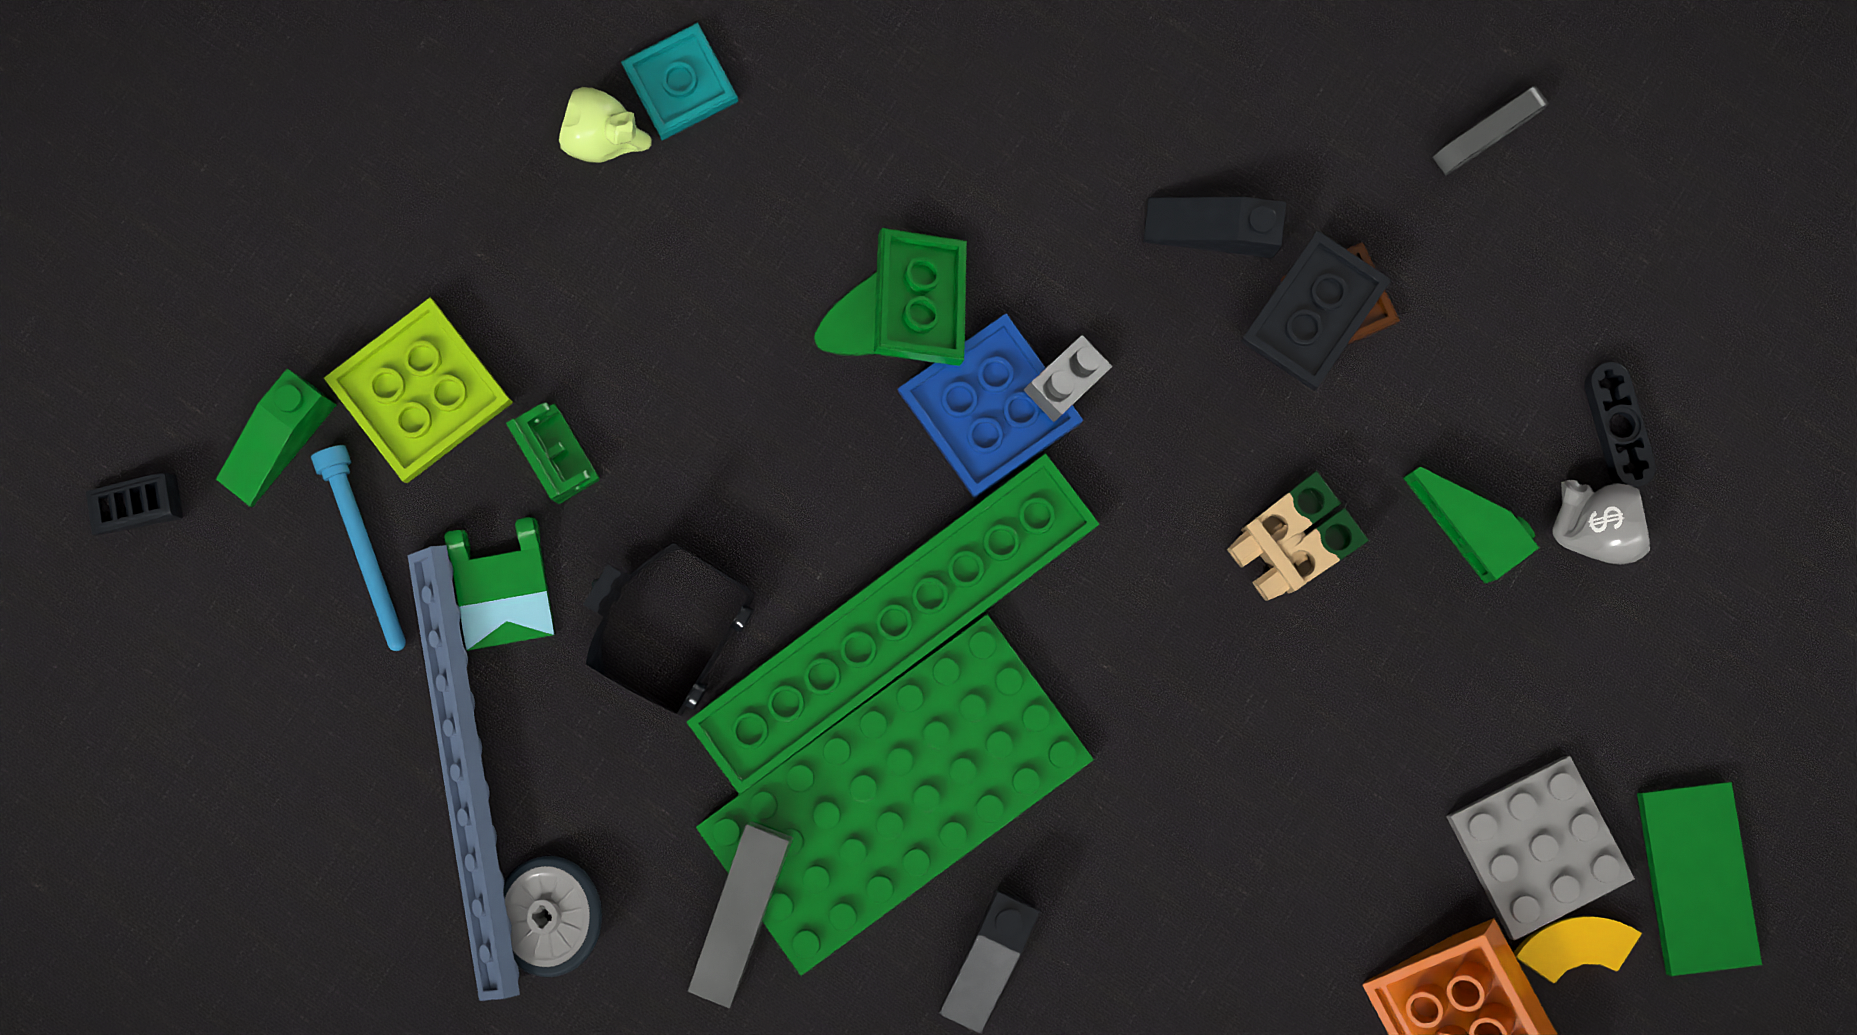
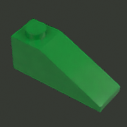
[216,369,337,507]
[1403,467,1539,584]

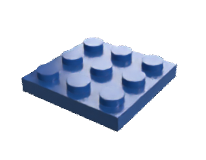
[898,314,1083,498]

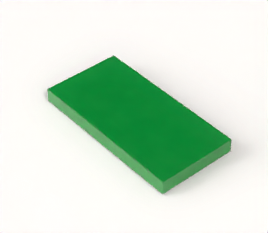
[1637,782,1762,976]

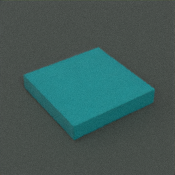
[621,23,739,140]

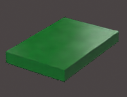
[874,228,967,366]

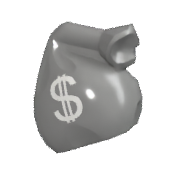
[1552,480,1650,565]

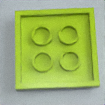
[324,298,513,483]

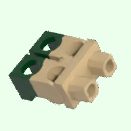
[1227,471,1369,601]

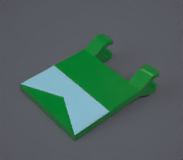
[444,517,556,651]

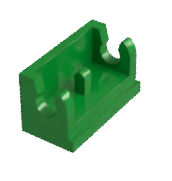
[506,402,601,504]

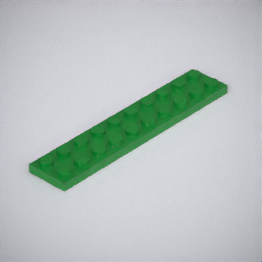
[686,454,1100,795]

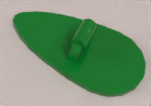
[814,272,877,356]

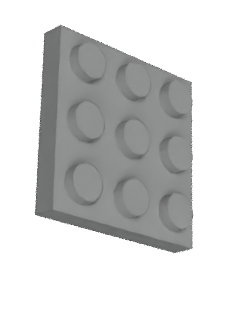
[1446,756,1635,940]

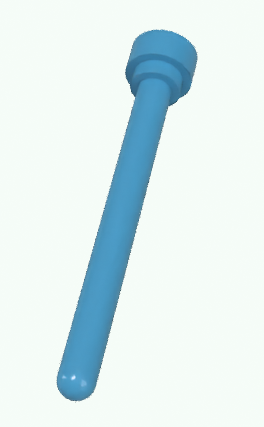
[311,445,406,651]

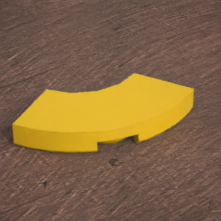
[1513,916,1642,983]

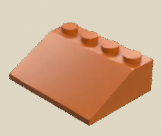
[1362,918,1557,1035]

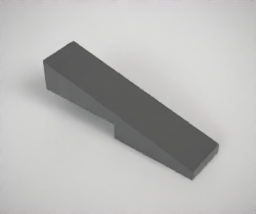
[688,821,794,1008]

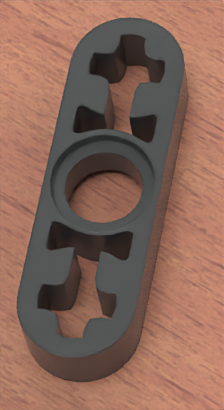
[1433,86,1549,175]

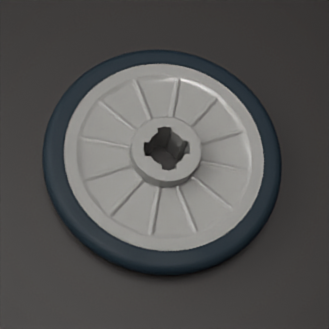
[503,856,602,977]

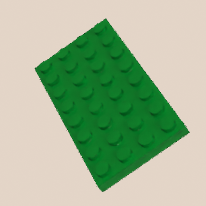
[696,614,1094,976]

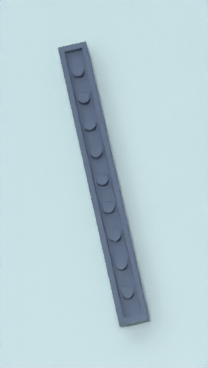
[408,545,520,1001]

